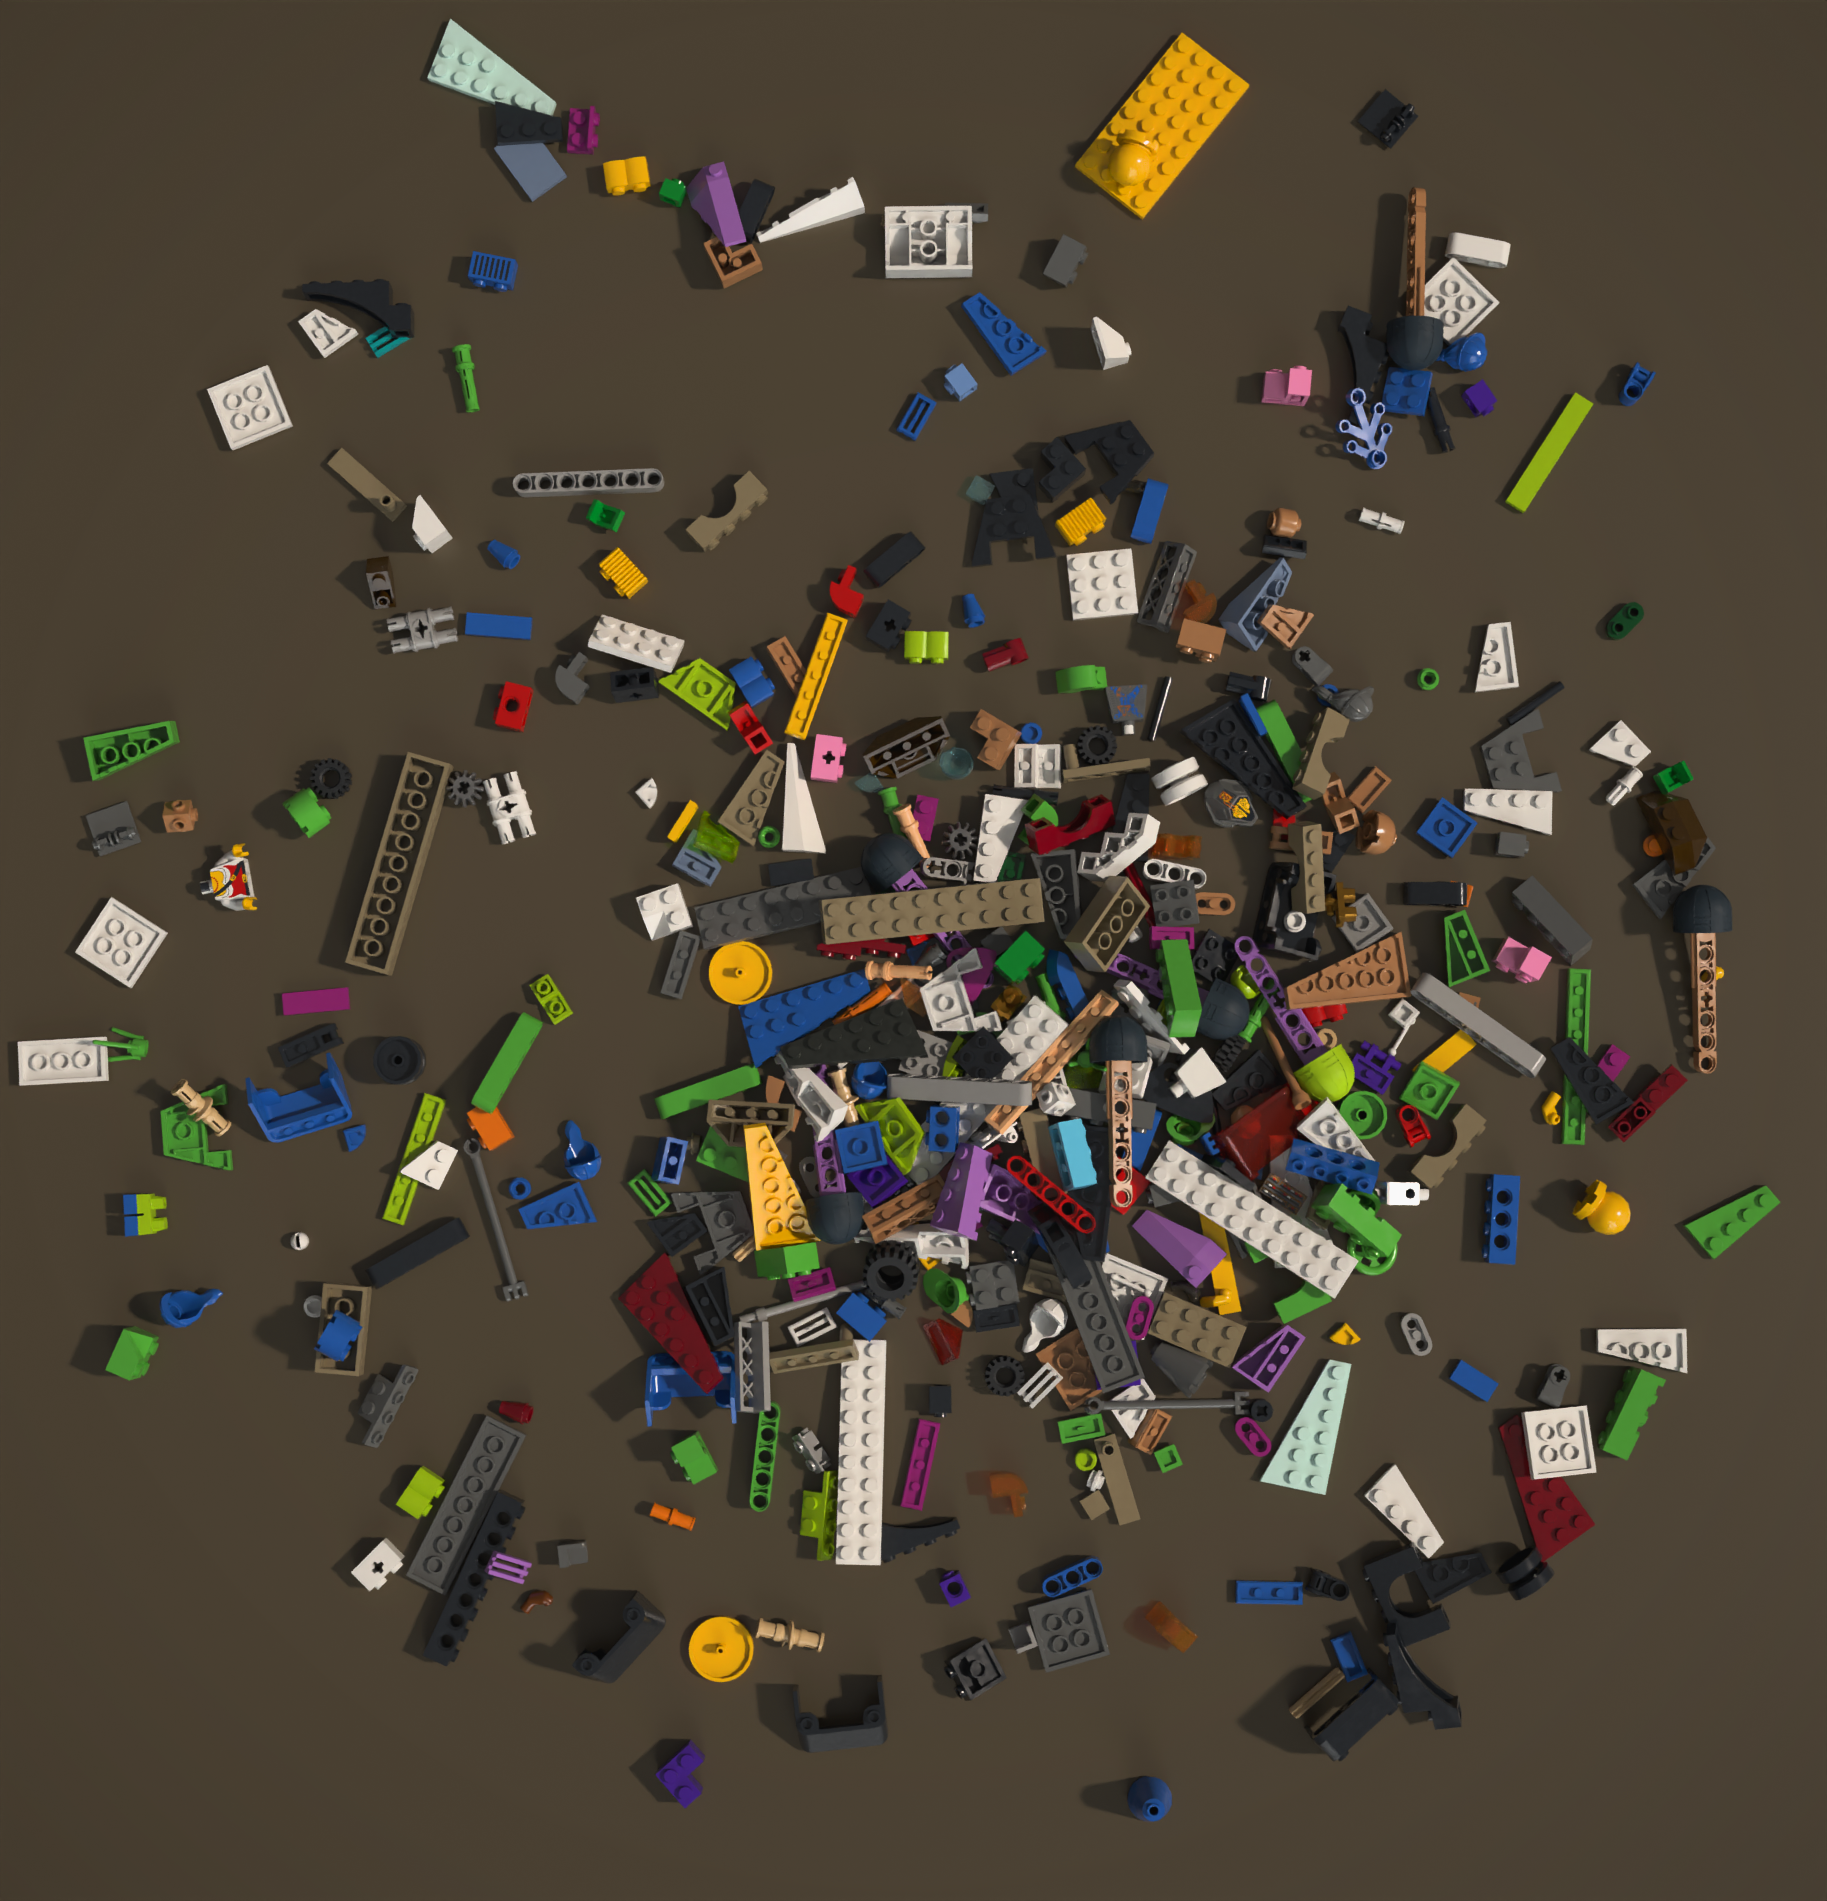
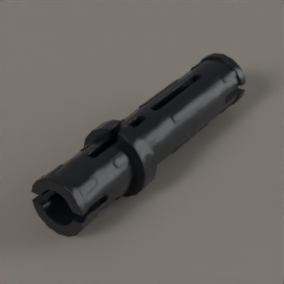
[1427,387,1455,453]
[992,784,1059,806]

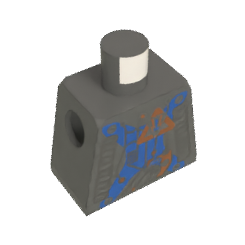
[1104,684,1147,736]

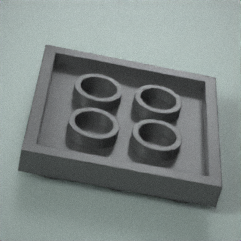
[1027,1589,1110,1673]

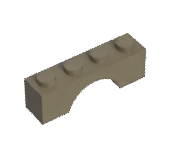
[686,471,768,552]
[1292,707,1350,800]
[1288,821,1325,914]
[1407,1104,1487,1189]

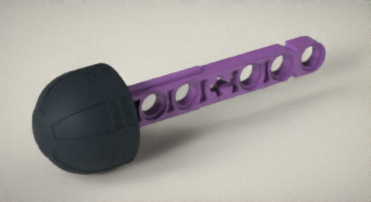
[861,833,994,989]
[1073,953,1249,1040]
[805,1065,865,1244]

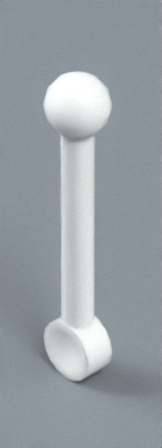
[1388,1019,1416,1056]
[1109,1273,1152,1297]

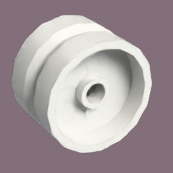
[1151,757,1208,806]

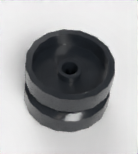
[373,1036,426,1085]
[1495,1545,1554,1601]

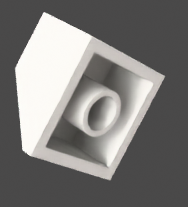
[636,883,693,941]

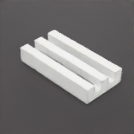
[788,1307,837,1347]
[1017,1362,1063,1409]

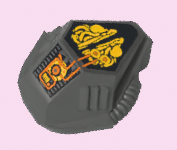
[1204,779,1258,828]

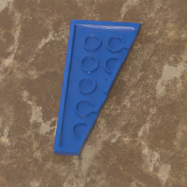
[738,969,871,1068]

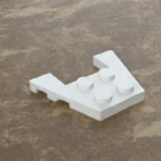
[920,948,1003,1031]

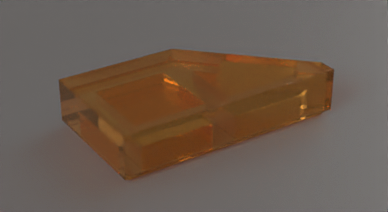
[900,978,927,1018]

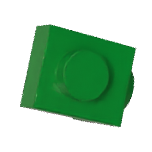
[586,499,625,532]
[1653,761,1693,795]

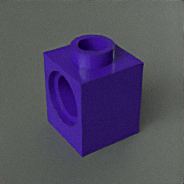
[1461,379,1497,417]
[939,1570,971,1607]

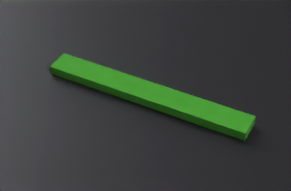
[1561,968,1591,1145]

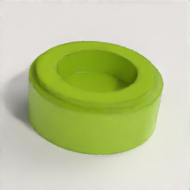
[1074,1448,1097,1471]

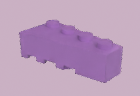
[930,1142,993,1241]

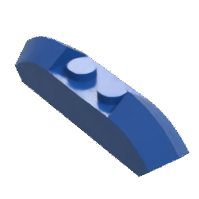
[1047,949,1089,1046]

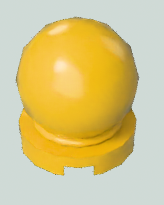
[1108,129,1159,186]
[1572,1180,1630,1235]

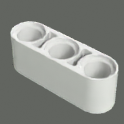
[1445,233,1511,268]
[1142,859,1206,890]

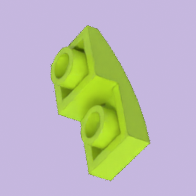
[529,974,573,1025]
[942,1035,968,1077]

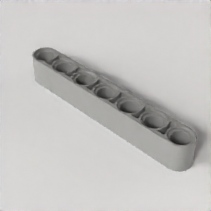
[513,468,665,497]
[1410,973,1546,1078]
[887,1074,1032,1106]

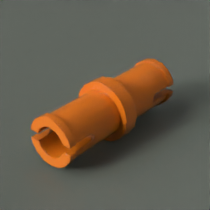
[649,1502,696,1531]

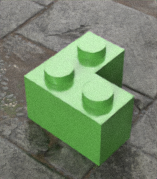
[754,1242,820,1280]
[670,1431,718,1485]

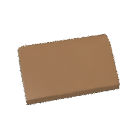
[1128,1409,1172,1455]

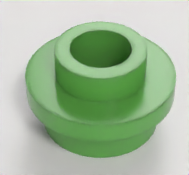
[1417,668,1439,690]
[758,826,780,848]

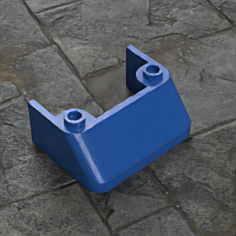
[245,1052,352,1143]
[645,1351,737,1427]

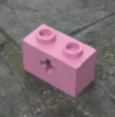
[811,734,847,783]

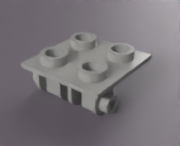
[898,1030,953,1076]

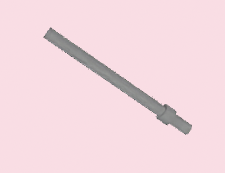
[739,1280,867,1323]

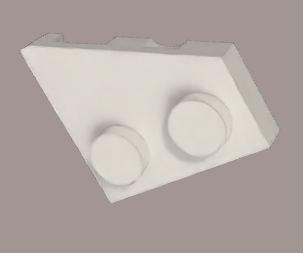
[298,309,358,358]
[399,1141,458,1190]
[1109,1378,1155,1439]

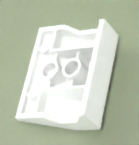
[885,206,973,278]

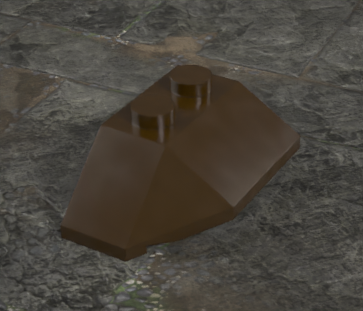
[862,716,950,779]
[1636,790,1707,876]

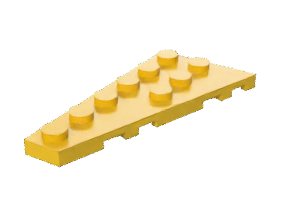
[743,1123,821,1251]

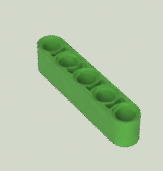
[1256,699,1312,803]
[471,1012,543,1114]
[654,1063,763,1120]
[749,1401,781,1512]

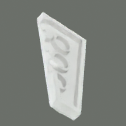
[1463,788,1552,836]
[973,794,1028,883]
[1364,1464,1444,1558]

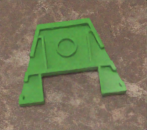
[161,1084,233,1170]

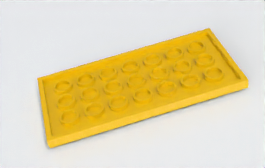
[1075,33,1249,220]

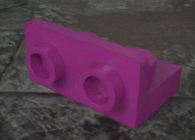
[567,106,600,155]

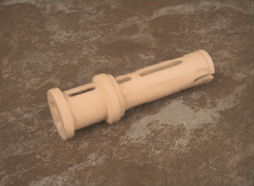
[892,803,932,869]
[865,961,932,981]

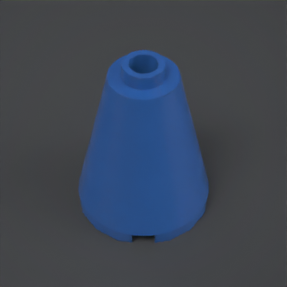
[1128,1776,1172,1822]

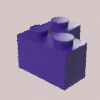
[655,1739,705,1808]

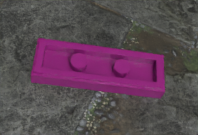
[282,987,350,1016]

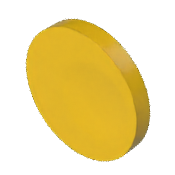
[709,941,773,1005]
[689,1616,754,1682]

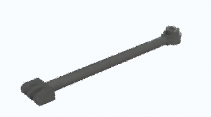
[463,1138,529,1302]
[1083,1392,1250,1415]

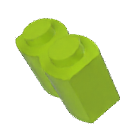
[904,631,949,664]
[396,1466,445,1519]

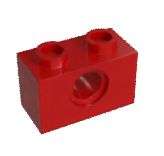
[493,681,534,732]

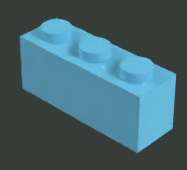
[1048,1118,1097,1192]

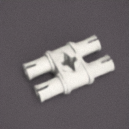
[483,771,536,845]

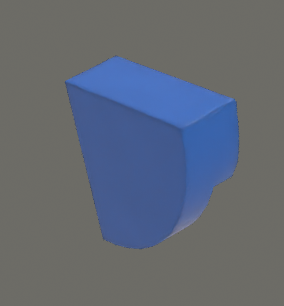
[343,1124,366,1152]

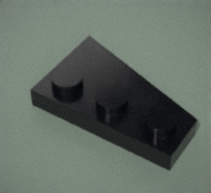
[495,101,563,146]

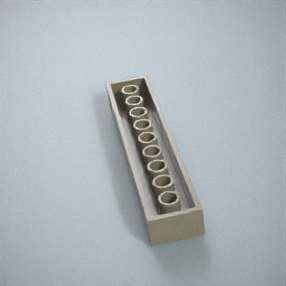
[345,752,454,976]
[819,878,1044,944]

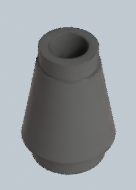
[914,943,947,968]

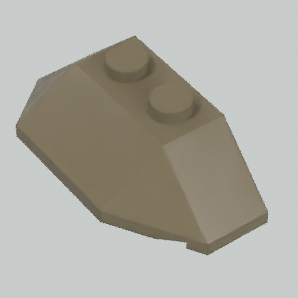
[707,1100,795,1147]

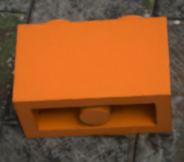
[467,1106,515,1151]

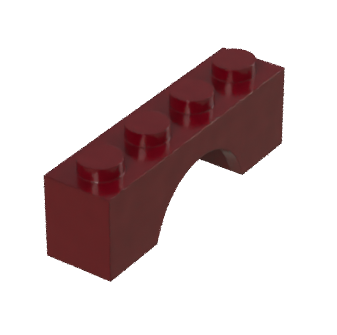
[1025,794,1116,855]

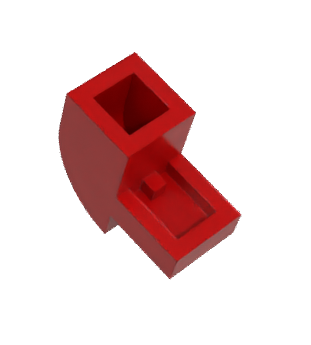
[830,565,864,618]
[727,701,773,755]

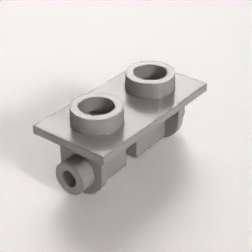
[792,1427,831,1474]

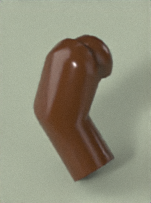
[520,1590,553,1614]

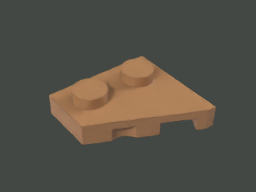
[1257,604,1314,649]

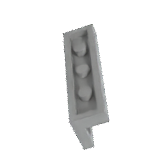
[734,1321,771,1413]

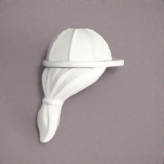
[1022,1298,1068,1353]

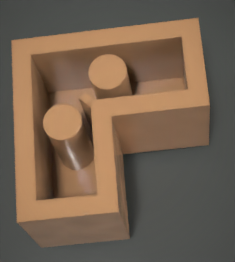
[703,237,763,289]
[1176,619,1226,663]
[970,709,1022,770]

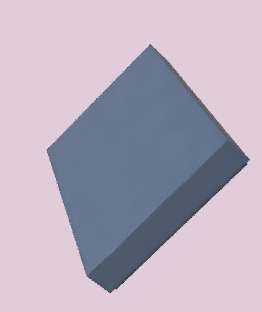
[494,143,567,202]

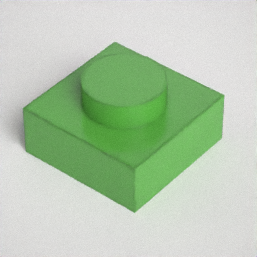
[1153,1443,1183,1473]

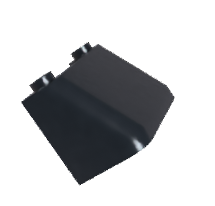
[1253,862,1337,961]
[572,1591,666,1684]

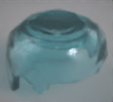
[939,747,974,780]

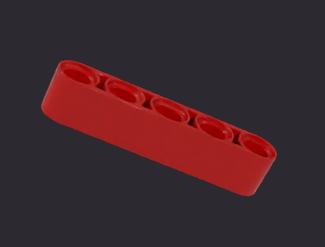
[1006,1155,1096,1233]

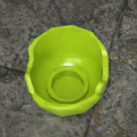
[1230,965,1260,999]

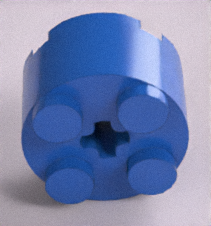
[314,1310,362,1362]

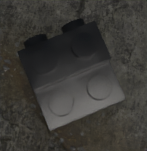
[944,1638,1007,1701]

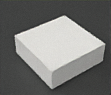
[1388,998,1420,1030]

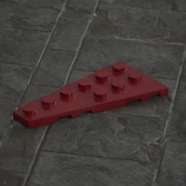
[618,1252,723,1394]
[1498,1414,1596,1562]

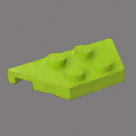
[659,658,736,731]
[855,1097,925,1175]

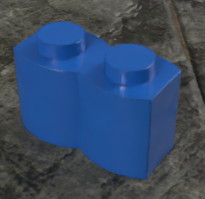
[729,656,775,708]

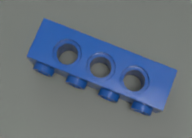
[1285,1138,1380,1195]
[1482,1174,1520,1265]

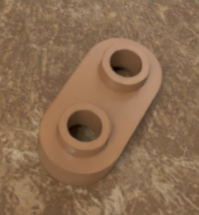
[1196,892,1235,916]

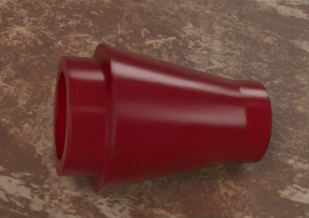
[499,1401,534,1424]

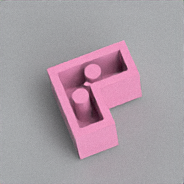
[1261,366,1312,406]
[1492,937,1552,984]

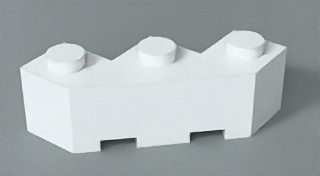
[1077,813,1160,882]

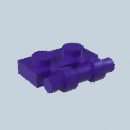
[1351,1040,1402,1095]

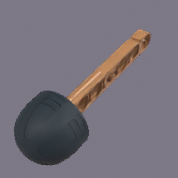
[1386,187,1444,370]
[1673,885,1732,1074]
[1089,1015,1148,1207]

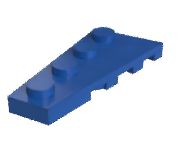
[961,292,1047,376]

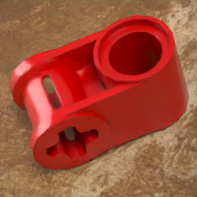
[1395,1104,1431,1148]

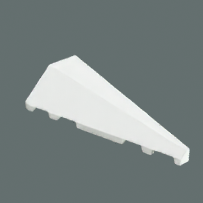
[756,177,865,243]
[782,743,826,854]
[774,1050,848,1142]
[854,1223,969,1269]

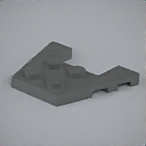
[1480,709,1562,793]
[671,1191,754,1275]

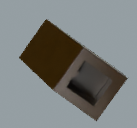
[366,556,396,609]

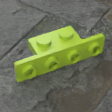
[800,1470,838,1561]

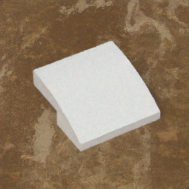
[1014,744,1061,789]

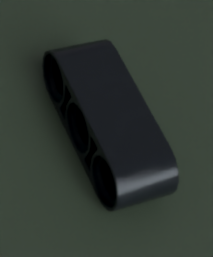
[739,179,775,244]
[864,531,925,588]
[1403,882,1467,906]

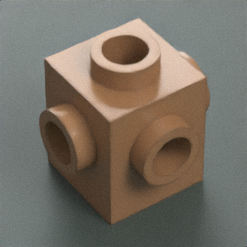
[162,800,198,833]

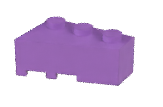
[1230,1324,1306,1393]

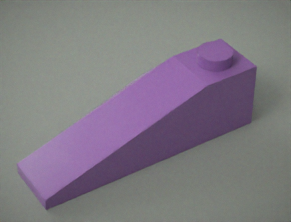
[686,161,746,247]
[979,1164,1042,1235]
[1132,1210,1227,1288]

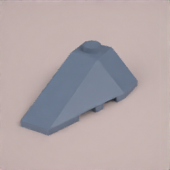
[1218,557,1292,652]

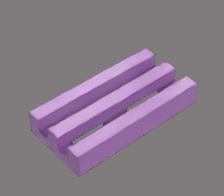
[484,1551,532,1584]

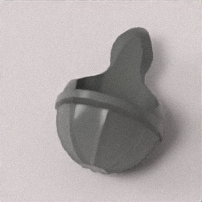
[1312,685,1374,722]

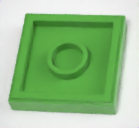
[1399,1061,1460,1120]

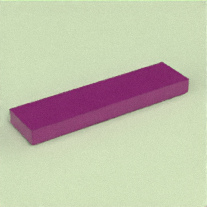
[900,1418,941,1511]

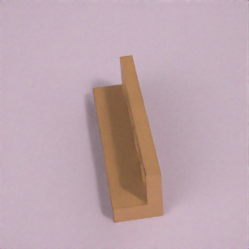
[862,1174,945,1244]

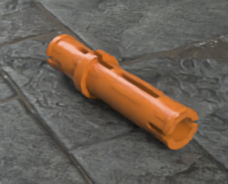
[832,982,892,1025]

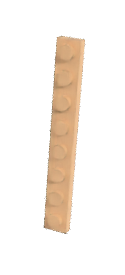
[984,989,1119,1135]

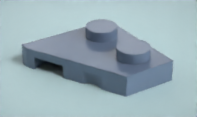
[672,829,721,887]

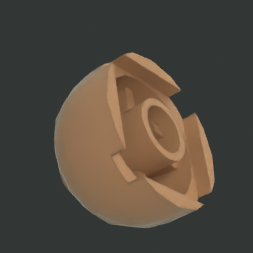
[1356,810,1397,855]

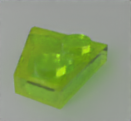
[693,810,740,863]

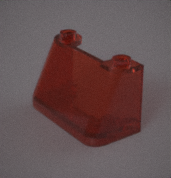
[1210,1085,1308,1181]

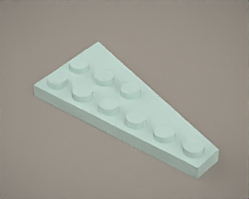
[427,19,557,115]
[1259,1359,1351,1495]

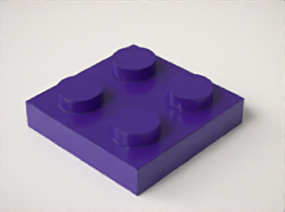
[847,1154,908,1209]

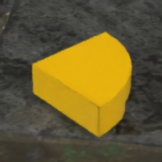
[1329,1323,1361,1345]

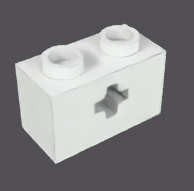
[351,1538,405,1591]

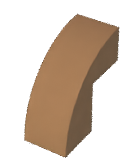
[1321,772,1360,834]
[766,1075,803,1132]

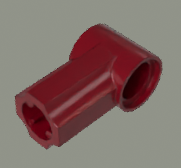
[982,638,1029,672]

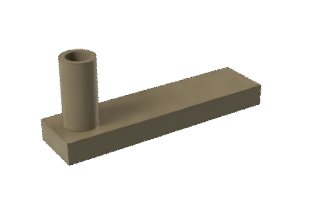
[327,448,407,522]
[1062,744,1151,783]
[769,1323,859,1374]
[1093,1433,1141,1526]

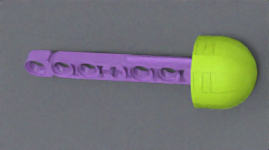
[1235,936,1355,1102]

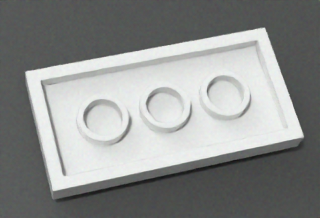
[588,615,685,673]
[18,1037,109,1086]

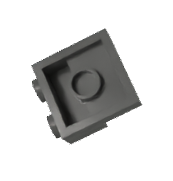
[966,1260,1020,1310]

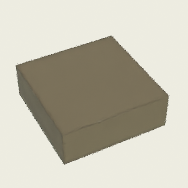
[1079,1489,1110,1520]

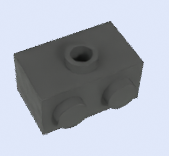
[1043,234,1089,288]

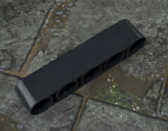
[365,1217,470,1290]

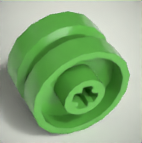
[1336,1091,1387,1139]

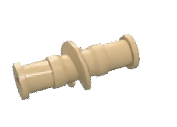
[827,1068,860,1128]
[171,1079,231,1137]
[755,1618,825,1653]

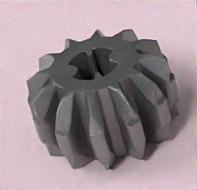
[446,770,484,808]
[942,822,979,859]

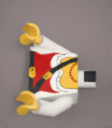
[200,843,257,911]

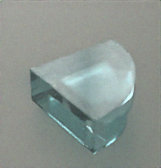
[855,772,885,793]

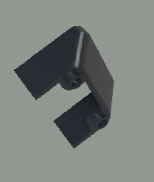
[1304,1667,1399,1762]
[793,1675,888,1753]

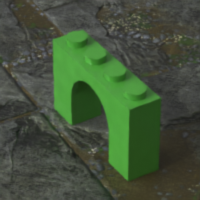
[1243,1242,1332,1324]

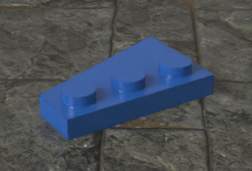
[519,1182,598,1229]

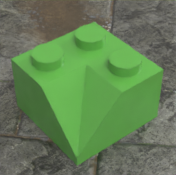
[105,1326,159,1381]

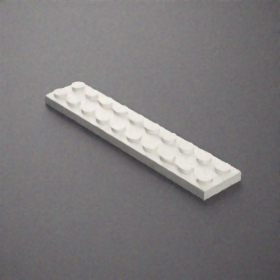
[892,995,1069,1185]
[1145,1141,1358,1299]
[836,1339,886,1565]

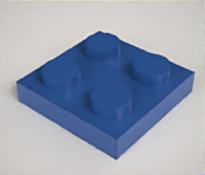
[1381,367,1433,416]
[1416,797,1478,859]
[835,1121,888,1174]

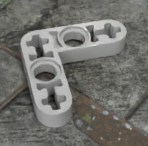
[920,857,982,886]

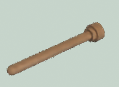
[1261,1016,1312,1110]

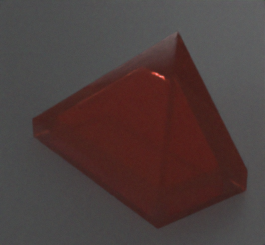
[923,1318,963,1365]

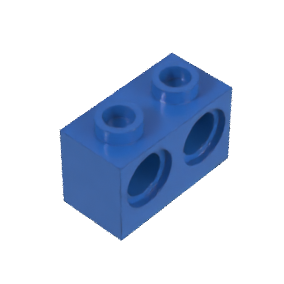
[925,1105,960,1152]

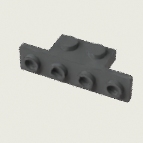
[357,1364,419,1448]

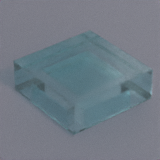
[966,475,995,506]

